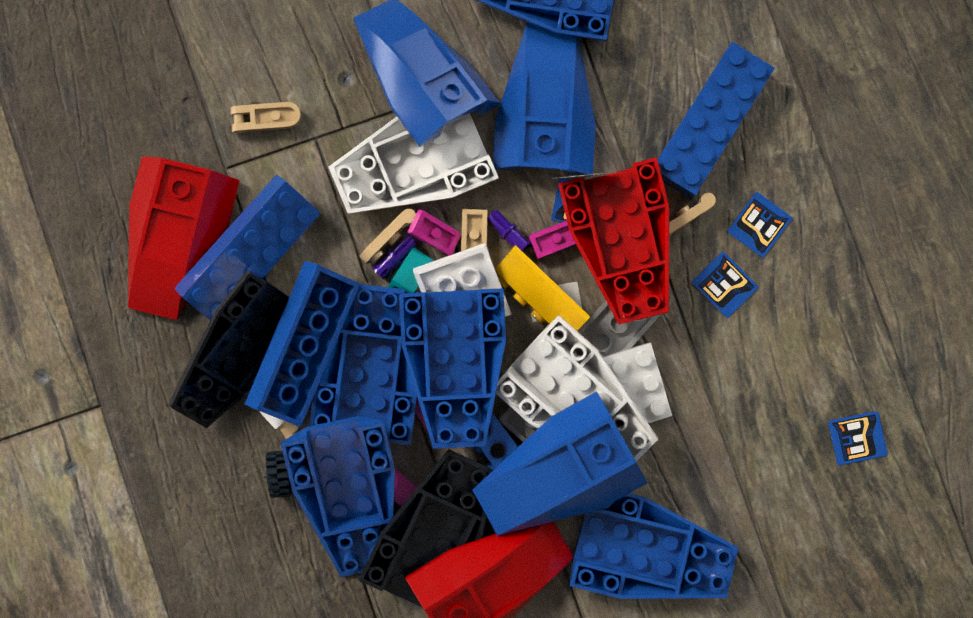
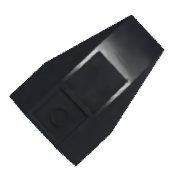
[169,270,289,428]
[359,449,493,608]

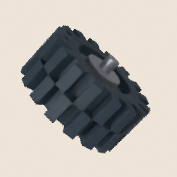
[263,450,292,498]

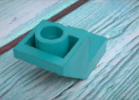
[388,247,434,293]

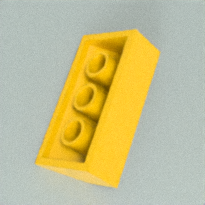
[495,245,590,331]

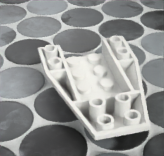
[329,113,499,214]
[496,315,658,461]

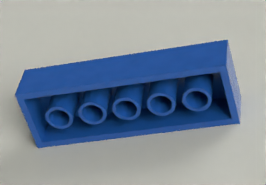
[658,42,775,200]
[174,174,321,320]
[245,261,360,427]

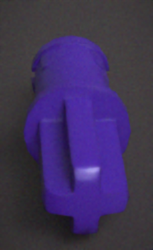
[487,210,531,253]
[372,235,418,280]

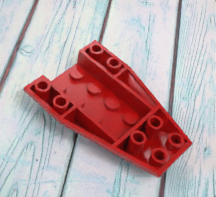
[128,156,240,320]
[558,157,669,325]
[405,521,574,618]

